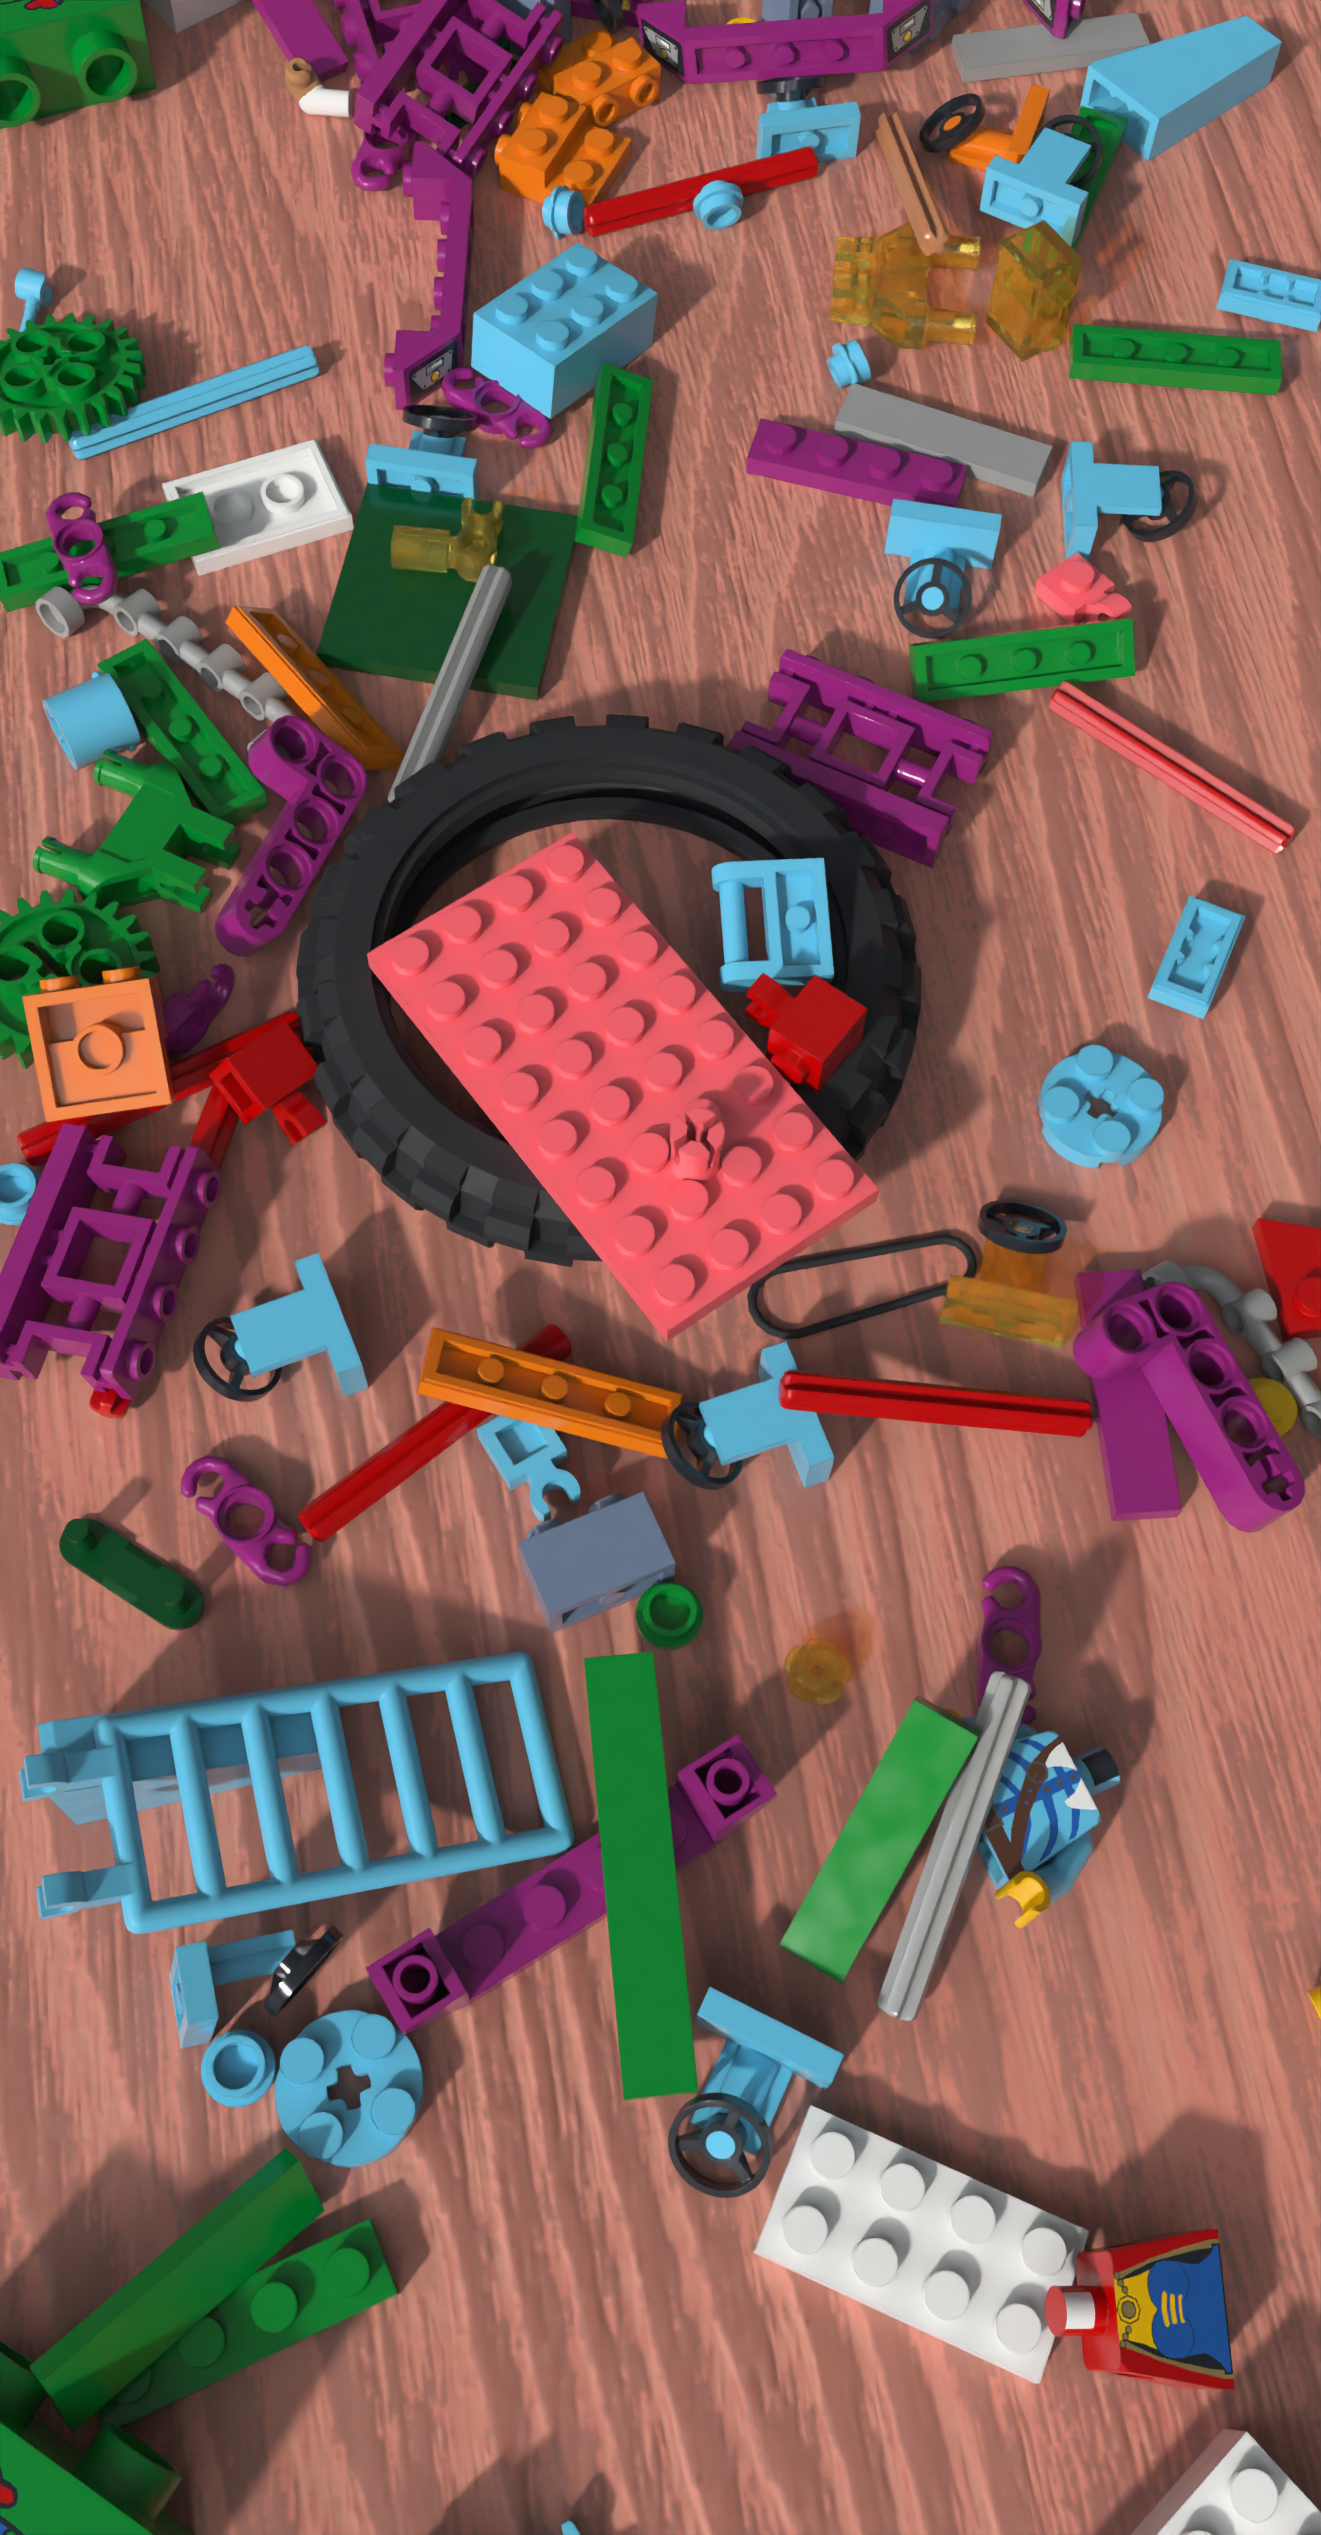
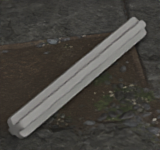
[388,564,512,804]
[877,1671,1031,2021]

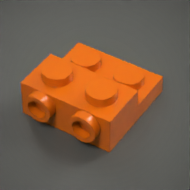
[534,27,661,128]
[494,92,632,206]
[22,966,175,1122]

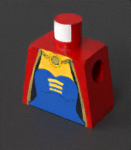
[1045,2229,1235,2390]

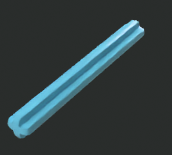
[68,345,319,461]

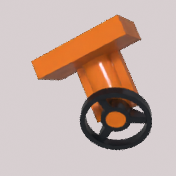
[919,84,1050,171]

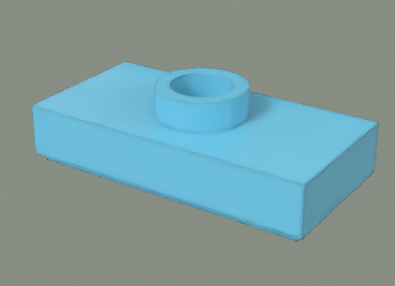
[1216,259,1321,332]
[1147,895,1246,1019]

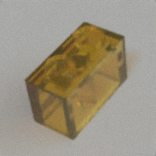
[986,220,1083,362]

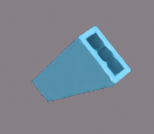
[1080,15,1282,161]
[38,1686,322,1825]

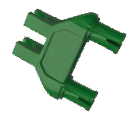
[33,749,241,914]

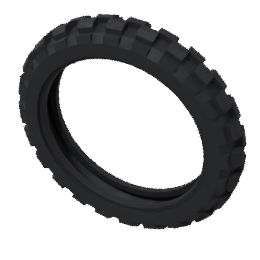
[296,714,921,1267]

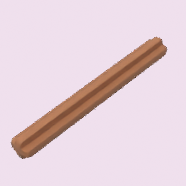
[875,112,950,256]

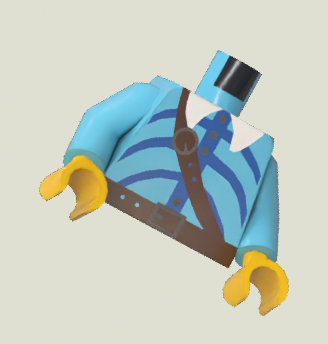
[943,1708,1120,1928]

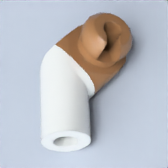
[284,57,352,118]

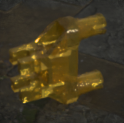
[829,223,981,350]

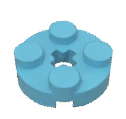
[1037,1045,1164,1168]
[274,2010,425,2168]

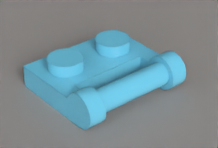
[711,858,834,992]

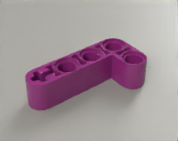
[215,715,367,957]
[1073,1281,1305,1533]

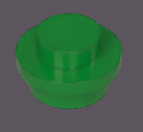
[636,1582,703,1650]

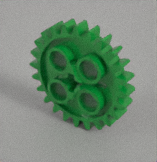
[0,313,147,443]
[0,889,161,1069]

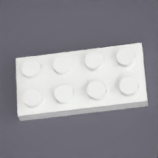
[753,2105,1089,2384]

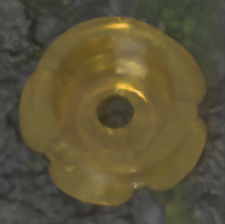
[784,1638,851,1705]

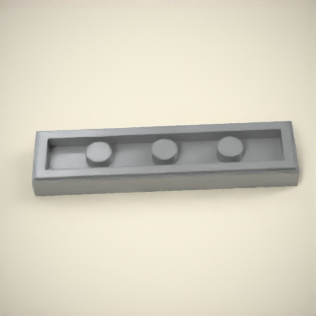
[950,12,1150,83]
[834,383,1053,497]

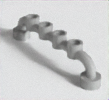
[36,585,298,759]
[1141,1260,1321,1440]

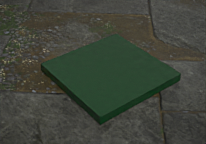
[317,483,578,701]

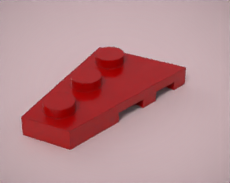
[1252,1218,1321,1342]

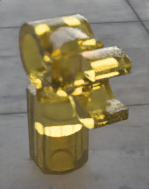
[391,498,503,582]

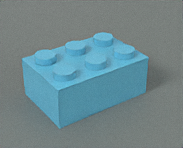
[471,243,658,419]

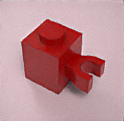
[745,973,868,1094]
[209,1020,326,1146]

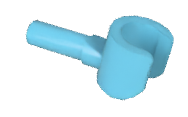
[15,267,53,332]

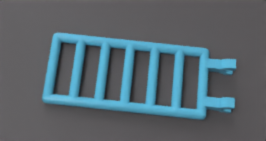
[19,1651,575,1934]

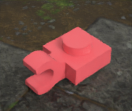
[1035,552,1132,624]

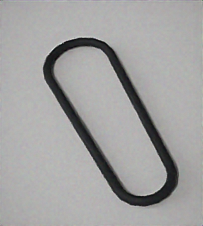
[747,1235,977,1339]

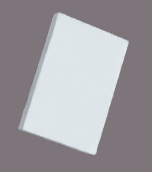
[162,439,354,576]

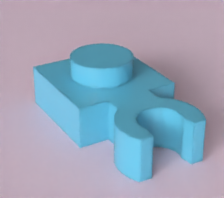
[477,1416,581,1522]

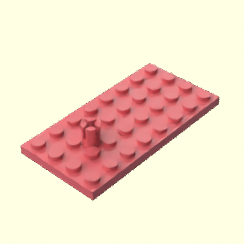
[367,832,879,1342]

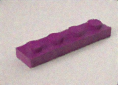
[746,418,967,508]

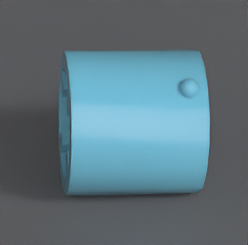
[42,671,140,770]

